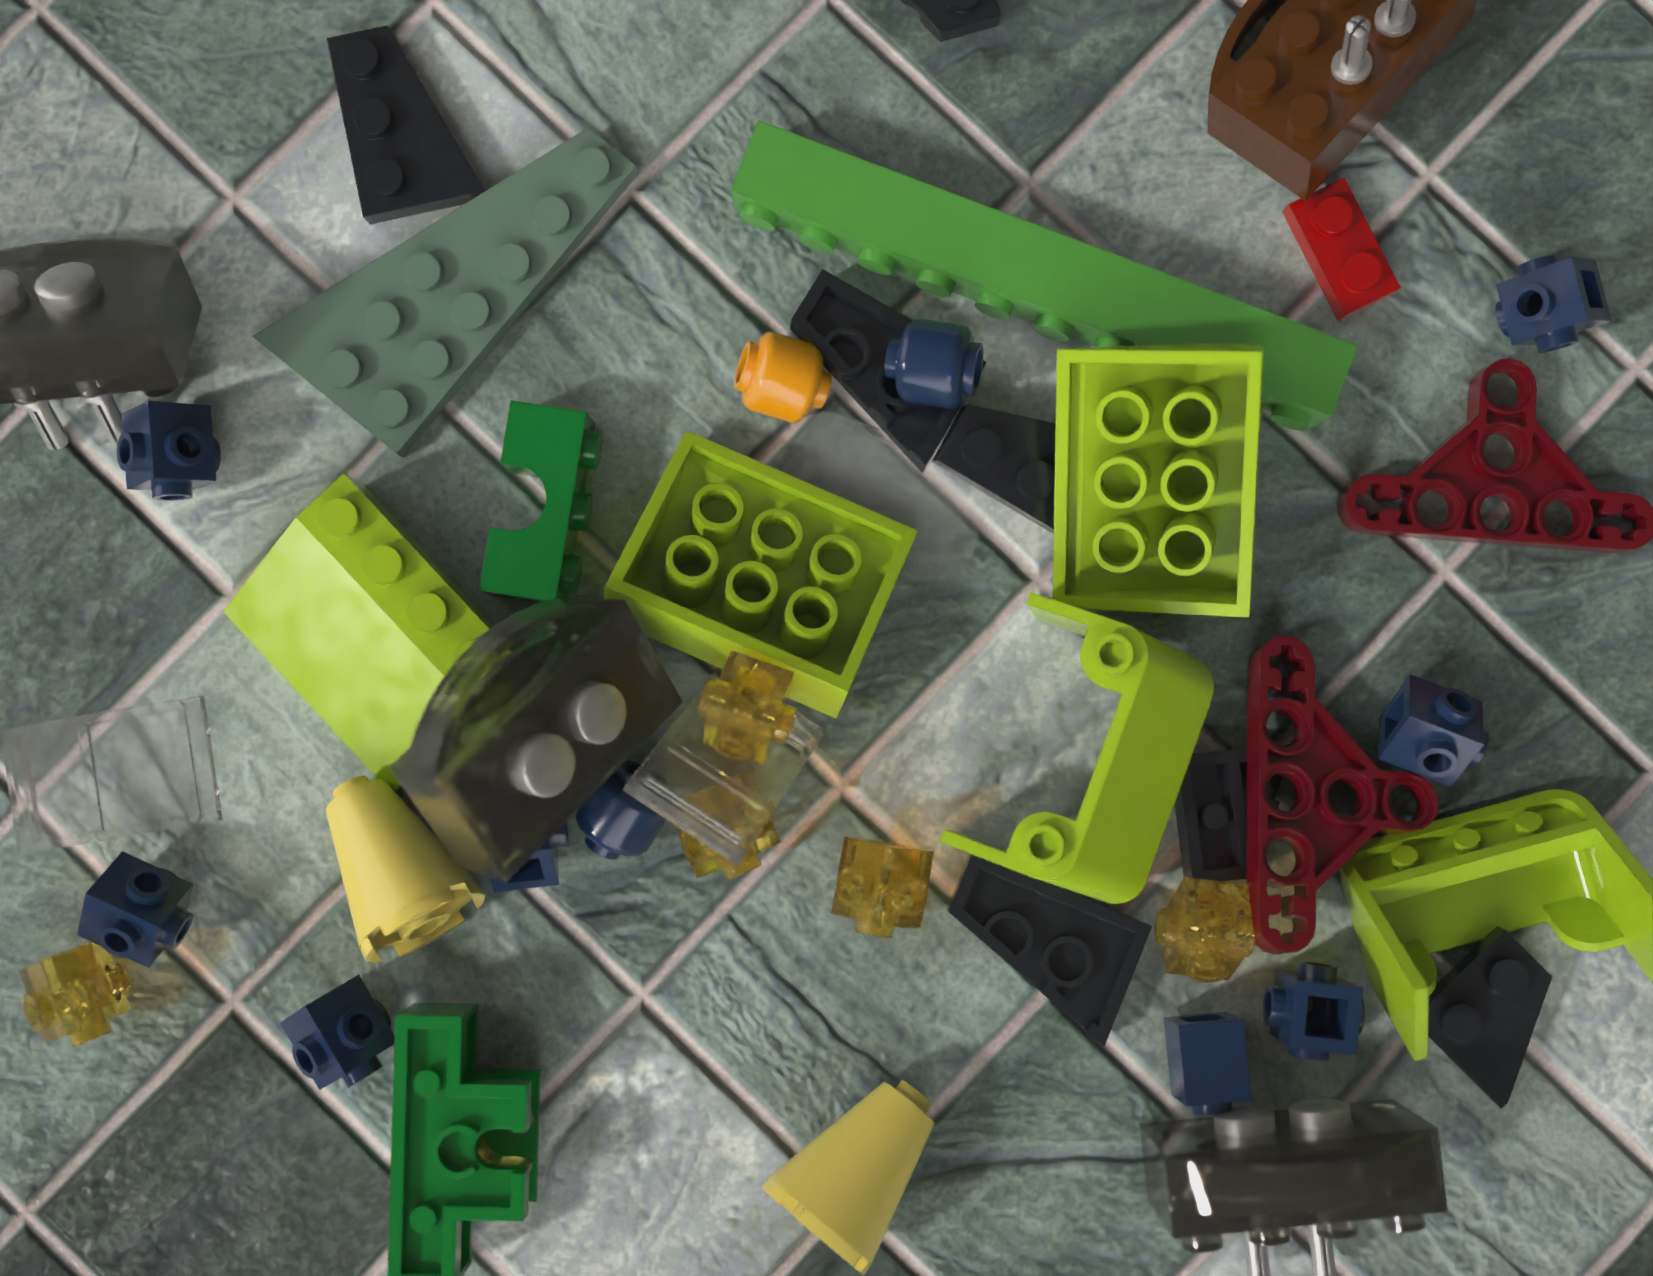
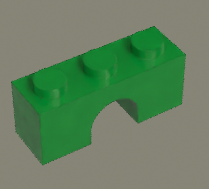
[479,400,603,607]

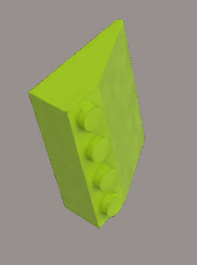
[1052,343,1265,618]
[603,430,918,719]
[223,473,534,793]

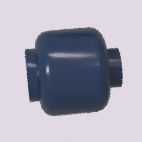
[885,319,984,409]
[575,760,671,860]

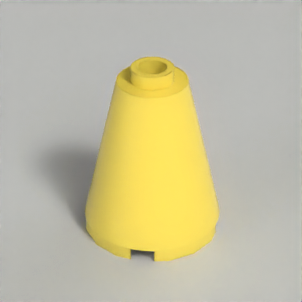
[326,775,486,964]
[761,1080,935,1275]

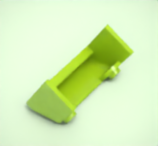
[939,592,1214,904]
[1340,789,1653,1061]

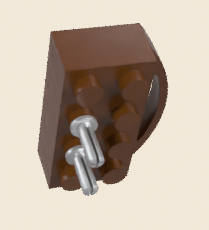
[1207,0,1477,201]

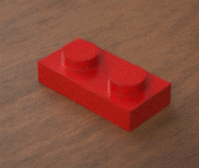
[1282,177,1401,321]

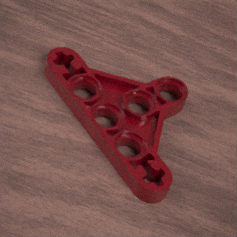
[1337,358,1653,553]
[1246,635,1439,954]

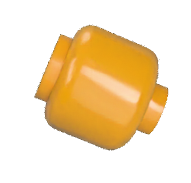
[734,332,832,423]

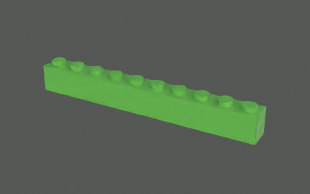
[731,120,1358,431]

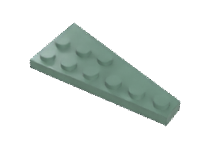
[252,127,639,458]

